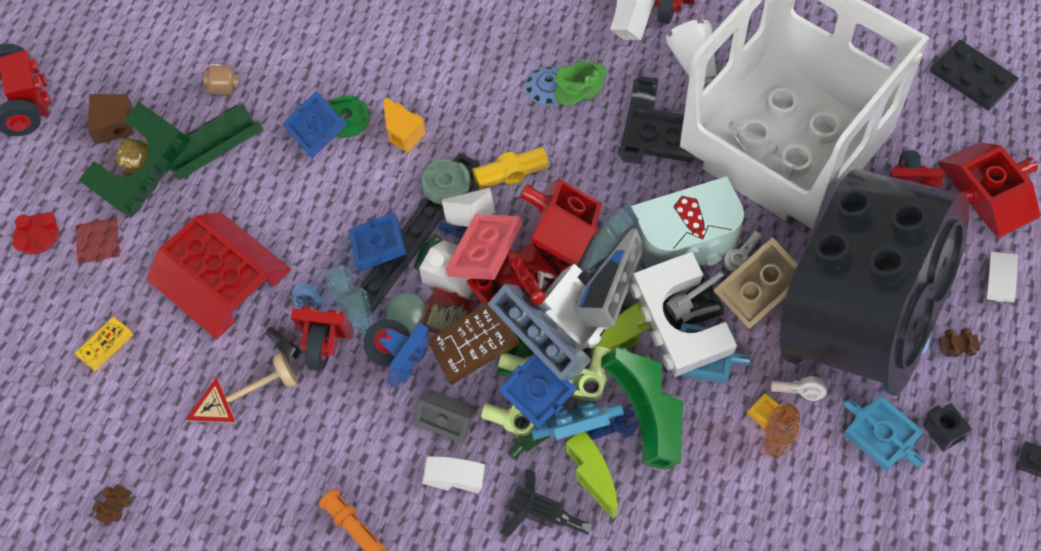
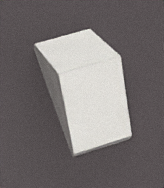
[441,188,495,227]

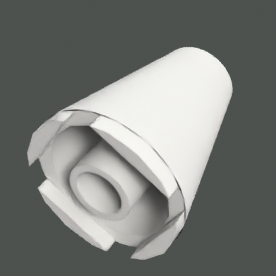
[666,19,717,89]

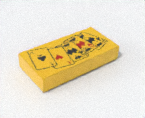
[75,317,133,372]

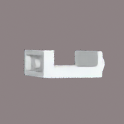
[539,264,608,350]

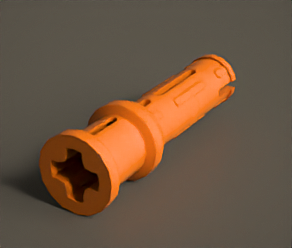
[318,488,388,551]

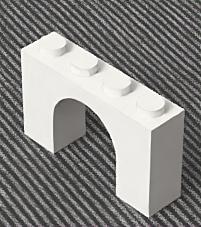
[630,252,737,377]

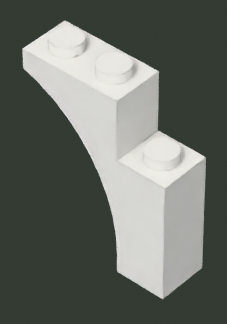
[610,0,655,40]

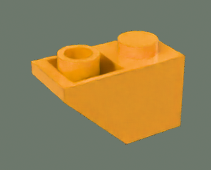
[383,98,426,153]

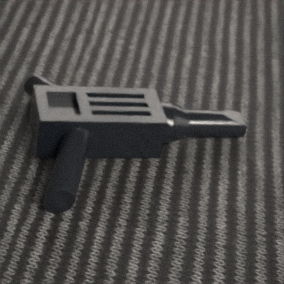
[499,469,593,537]

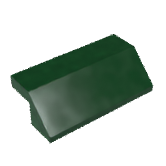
[170,103,263,180]

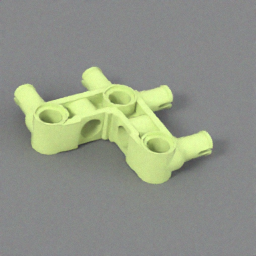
[481,346,610,437]

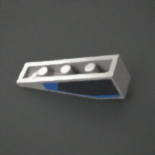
[575,228,644,328]

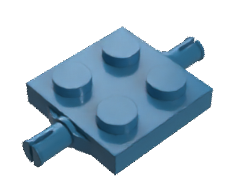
[658,323,751,384]
[843,395,925,472]
[530,401,623,441]

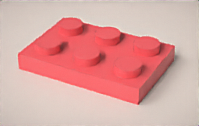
[445,214,523,280]

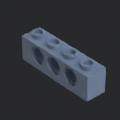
[488,284,591,381]

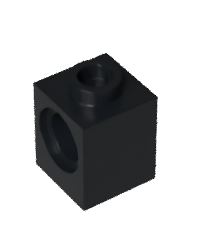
[923,403,972,452]

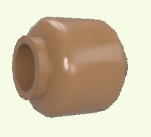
[203,64,238,95]

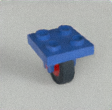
[364,319,429,388]

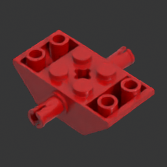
[938,142,1041,239]
[519,178,616,265]
[466,242,582,305]

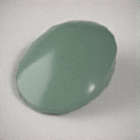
[386,292,429,336]

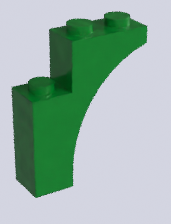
[601,348,683,470]

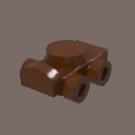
[938,328,981,358]
[92,484,132,526]

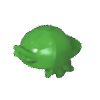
[554,59,608,106]

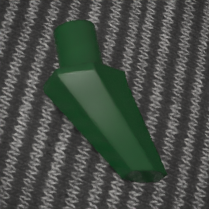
[414,234,442,271]
[507,434,549,460]

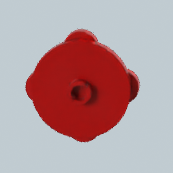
[12,212,59,254]

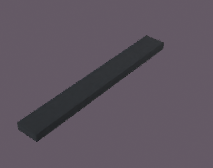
[348,153,480,316]

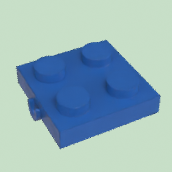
[282,91,347,158]
[348,212,407,272]
[498,353,577,430]

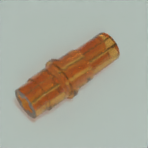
[763,403,801,458]

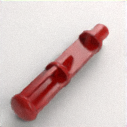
[507,251,546,306]

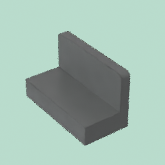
[413,390,479,443]

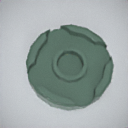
[421,158,471,204]

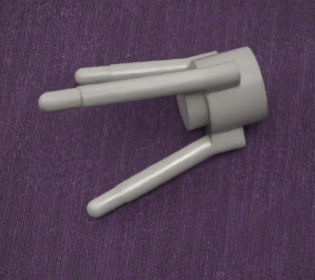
[665,272,724,322]

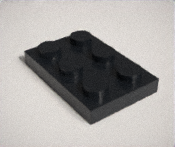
[930,39,1019,111]

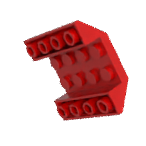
[146,212,291,340]

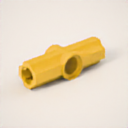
[472,147,549,190]

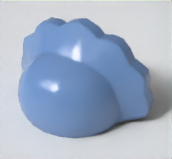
[292,282,322,308]

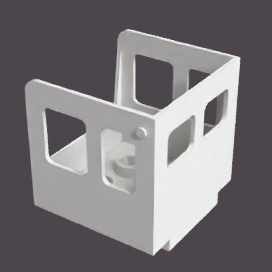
[680,0,929,230]

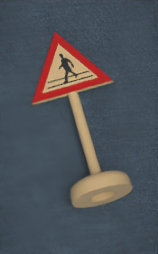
[185,352,298,423]

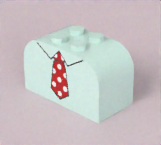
[629,176,744,268]

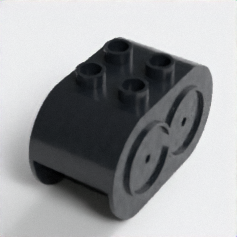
[780,169,969,396]

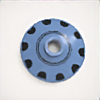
[526,67,559,106]

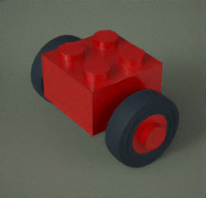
[0,44,52,136]

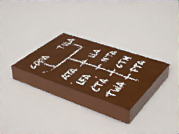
[429,301,521,385]

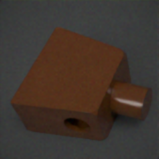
[88,94,134,144]

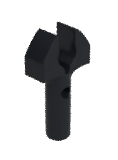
[266,327,303,361]

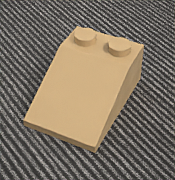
[714,237,798,329]

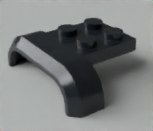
[618,76,694,165]

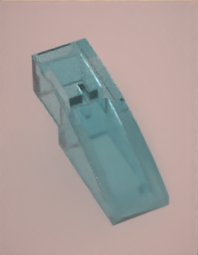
[577,203,639,275]
[324,265,374,336]

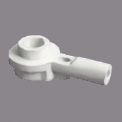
[724,231,762,273]
[771,376,827,401]

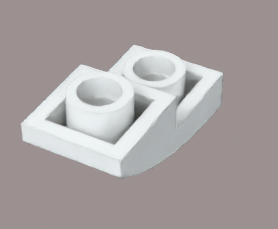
[987,252,1018,302]
[422,457,485,493]

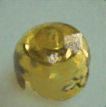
[116,138,148,176]

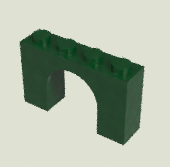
[79,101,191,218]

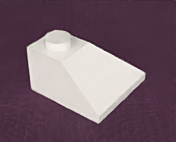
[419,240,473,300]

